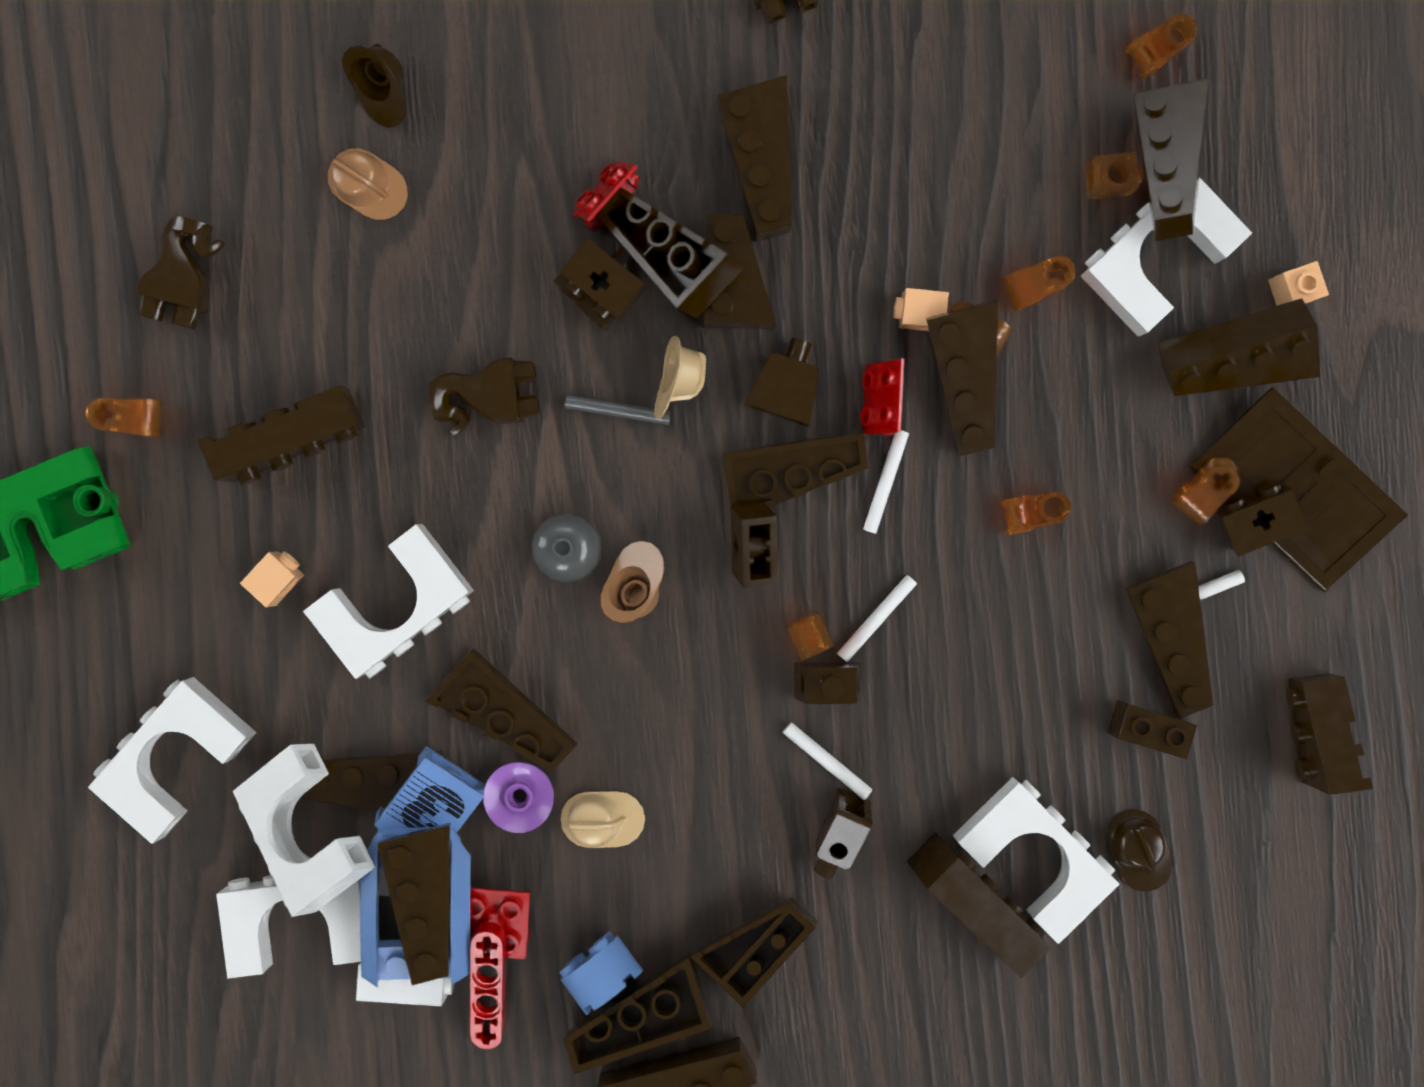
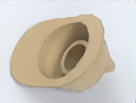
[654,336,706,419]
[560,791,645,848]

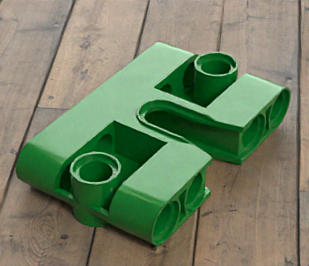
[0,446,132,601]

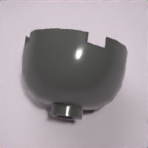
[531,513,602,583]

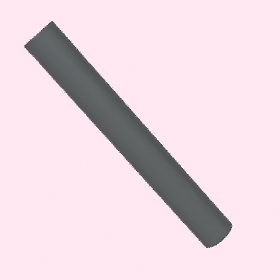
[565,395,671,425]

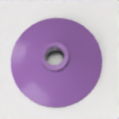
[483,762,554,833]

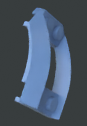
[360,827,471,988]

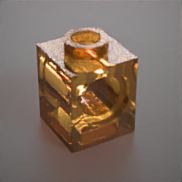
[1085,152,1143,200]
[785,612,835,661]

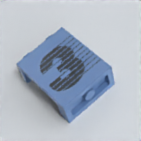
[374,746,484,832]

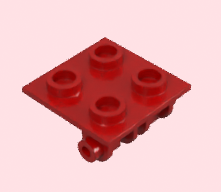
[572,161,640,232]
[860,359,905,436]
[470,887,530,959]

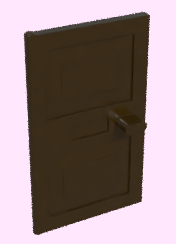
[1190,387,1408,592]

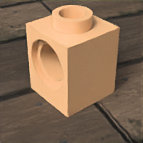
[1268,261,1329,306]
[893,288,949,331]
[240,551,304,608]

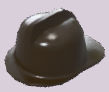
[342,44,406,128]
[1106,809,1173,892]

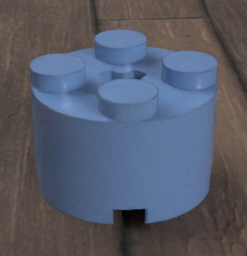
[559,931,643,1015]

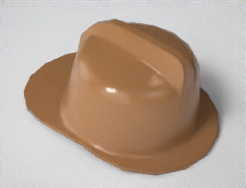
[328,148,408,220]
[601,541,665,623]

